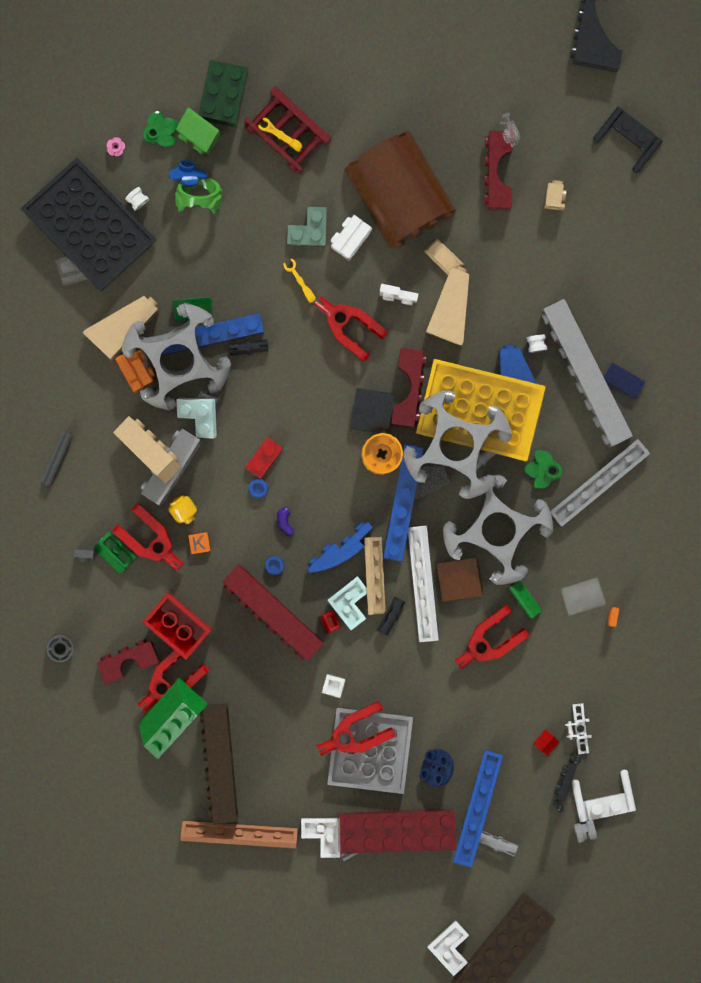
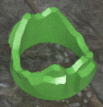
[175,178,222,214]

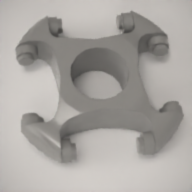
[122,303,231,411]
[403,390,512,499]
[443,474,553,585]

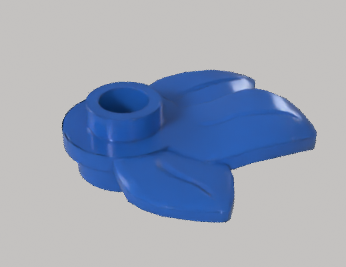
[169,160,207,187]

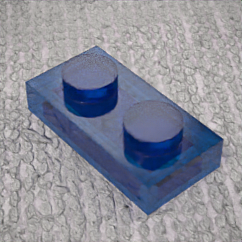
[604,363,645,399]

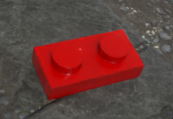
[245,437,283,479]

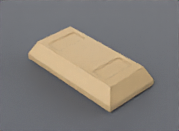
[424,238,464,275]

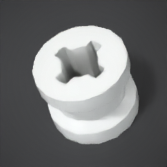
[125,187,149,211]
[526,334,547,353]

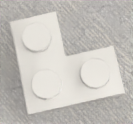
[379,284,418,305]
[301,818,340,858]
[427,920,469,976]

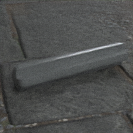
[41,432,72,486]

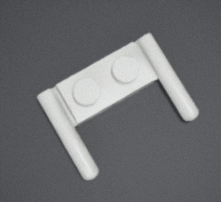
[572,769,636,822]

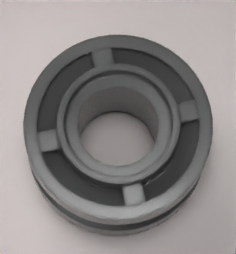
[46,635,74,663]

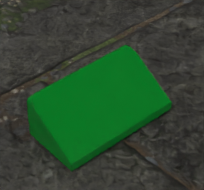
[173,297,213,321]
[94,532,136,574]
[508,580,541,619]

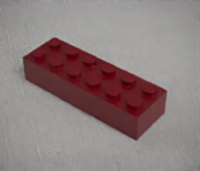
[223,565,324,661]
[337,809,456,854]

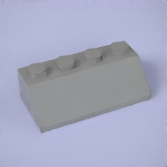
[141,429,203,506]

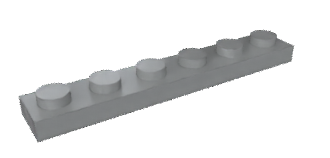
[550,439,650,527]

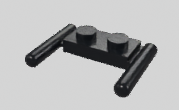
[593,107,663,173]
[553,753,581,812]

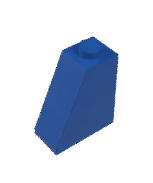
[499,345,537,384]

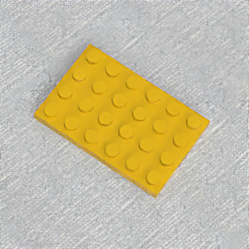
[416,359,546,461]

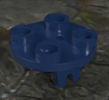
[420,749,454,788]

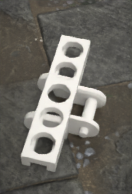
[565,703,592,754]

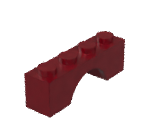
[484,131,513,210]
[391,348,427,428]

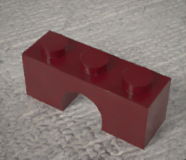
[96,639,160,685]

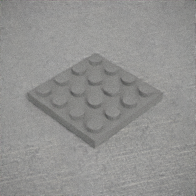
[327,708,413,794]

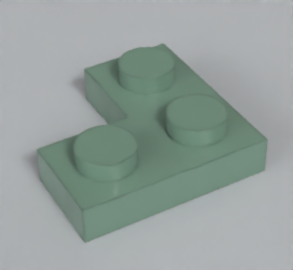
[287,207,327,246]

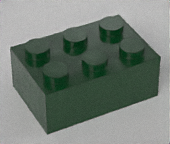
[198,60,248,128]

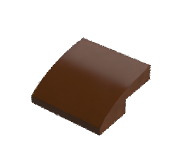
[436,557,483,602]

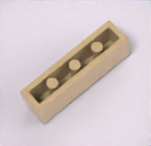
[113,416,182,483]

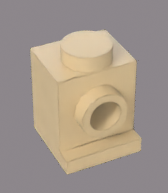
[544,180,566,211]

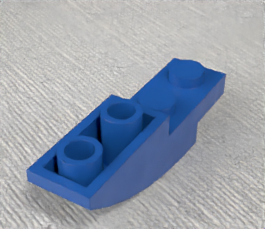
[307,522,373,573]

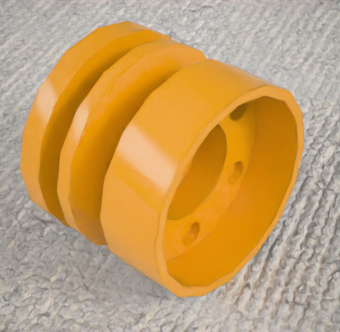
[361,433,403,475]

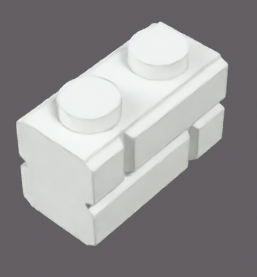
[331,215,372,261]

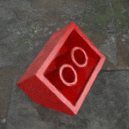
[142,592,213,660]

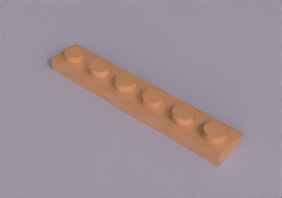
[181,821,298,848]

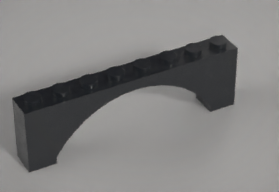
[570,0,623,73]

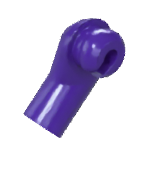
[277,508,295,537]

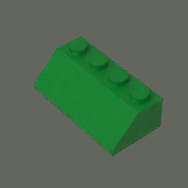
[139,678,208,759]

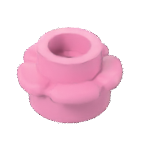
[107,137,125,156]

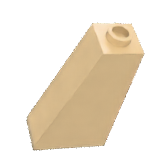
[426,266,469,346]
[82,296,159,360]

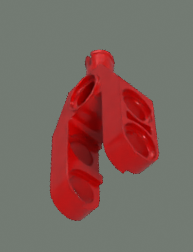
[314,295,389,362]
[112,502,184,572]
[454,604,530,670]
[137,650,209,713]
[316,701,396,757]

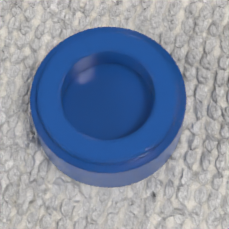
[249,479,268,498]
[265,556,284,575]

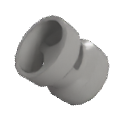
[574,820,597,843]

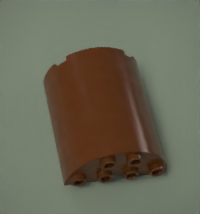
[344,131,456,249]

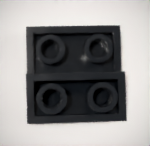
[351,388,394,434]

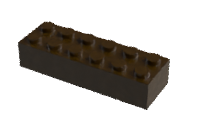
[200,703,238,824]
[452,893,556,983]

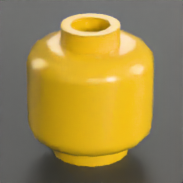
[169,495,197,524]

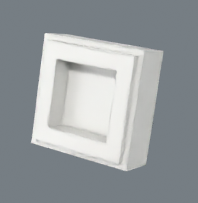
[322,674,346,698]

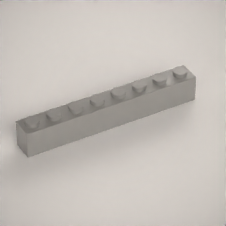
[541,299,633,447]

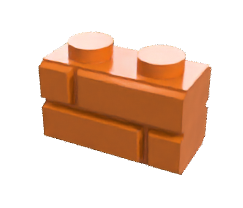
[115,349,156,393]

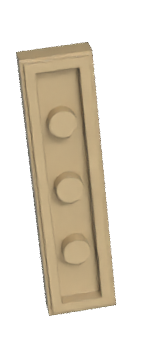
[364,537,386,615]

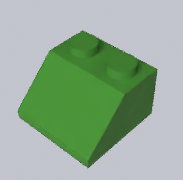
[176,107,221,155]

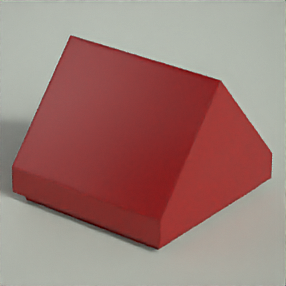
[318,610,341,634]
[533,729,560,756]

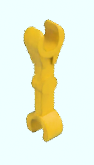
[258,118,302,152]
[283,259,316,303]

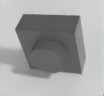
[74,549,96,562]

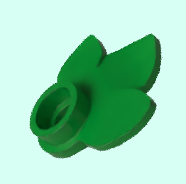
[143,111,178,147]
[524,450,562,488]

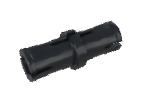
[229,339,269,356]
[377,597,405,636]

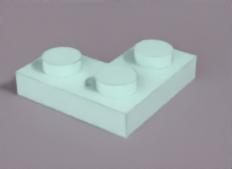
[177,397,217,438]
[328,576,367,630]

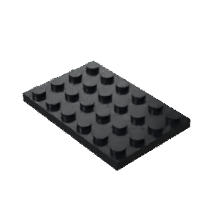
[21,158,157,292]

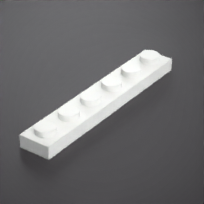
[408,526,438,642]

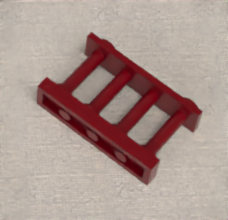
[244,86,331,174]

